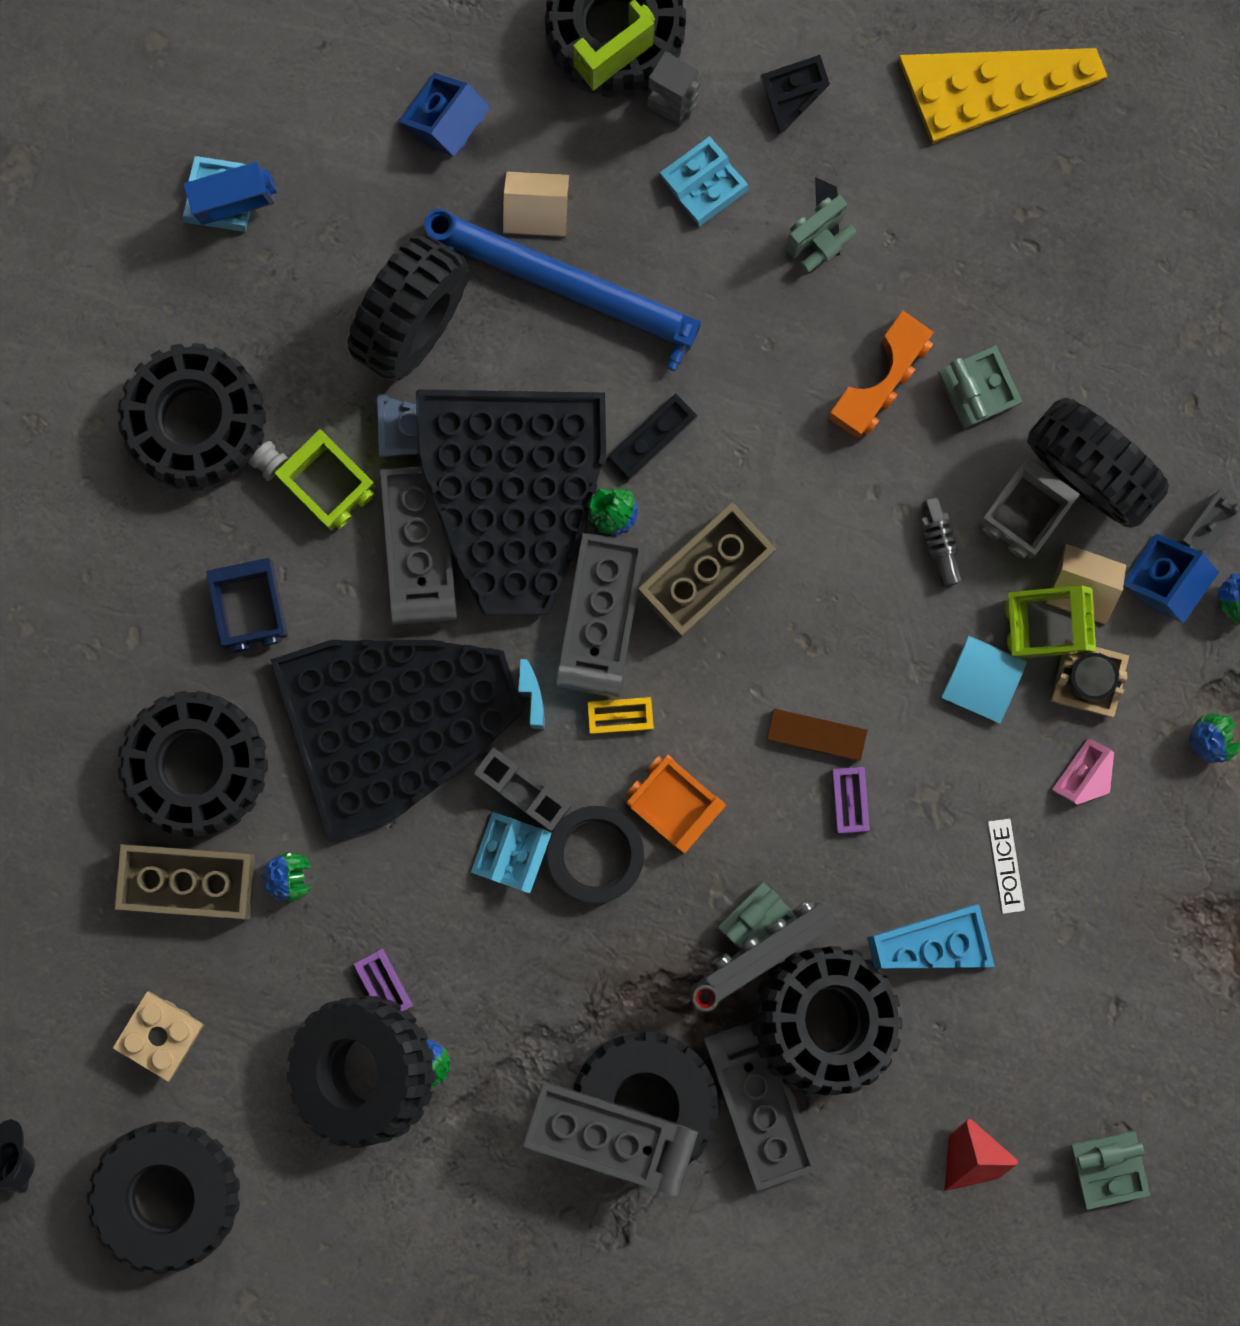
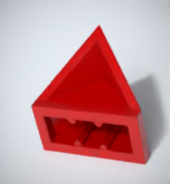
[944,1118,1018,1191]

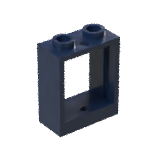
[206,558,288,653]

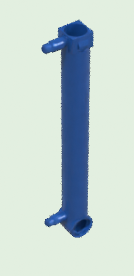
[424,209,701,371]

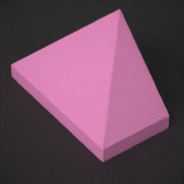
[1052,738,1114,805]

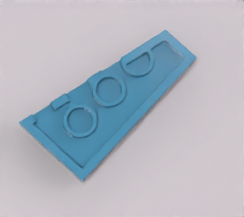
[867,904,995,969]

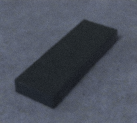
[607,393,698,482]

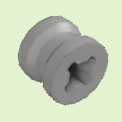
[249,441,289,481]

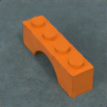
[828,310,934,440]

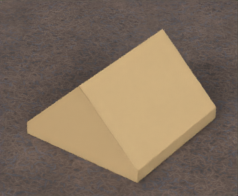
[503,172,569,238]
[1045,544,1126,625]

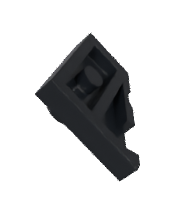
[760,55,830,134]

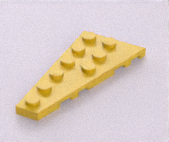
[898,48,1108,144]

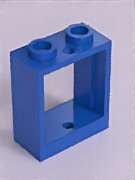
[183,161,277,225]

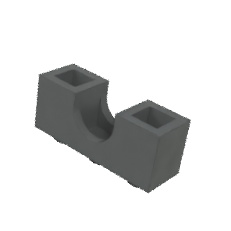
[647,51,700,126]
[474,748,571,832]

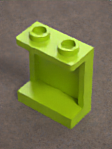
[573,0,655,91]

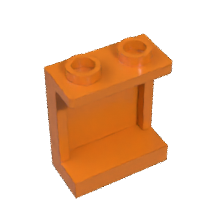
[625,755,726,854]

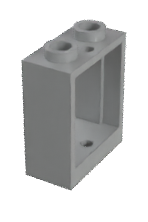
[979,457,1080,559]

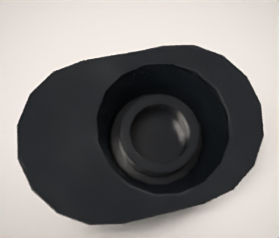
[0,1119,35,1193]

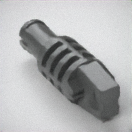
[920,498,962,587]

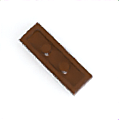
[767,708,868,761]

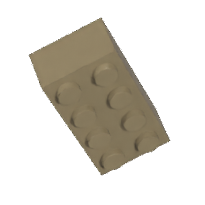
[638,502,776,639]
[115,844,256,919]

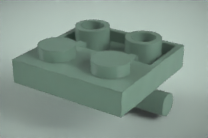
[786,195,857,273]
[937,345,1022,430]
[718,882,794,974]
[1070,1130,1150,1210]

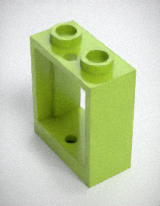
[275,429,376,531]
[1005,585,1096,658]

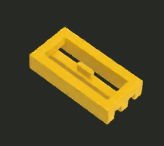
[588,697,654,734]

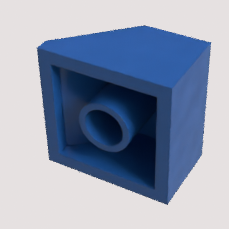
[398,72,491,156]
[1123,533,1219,624]

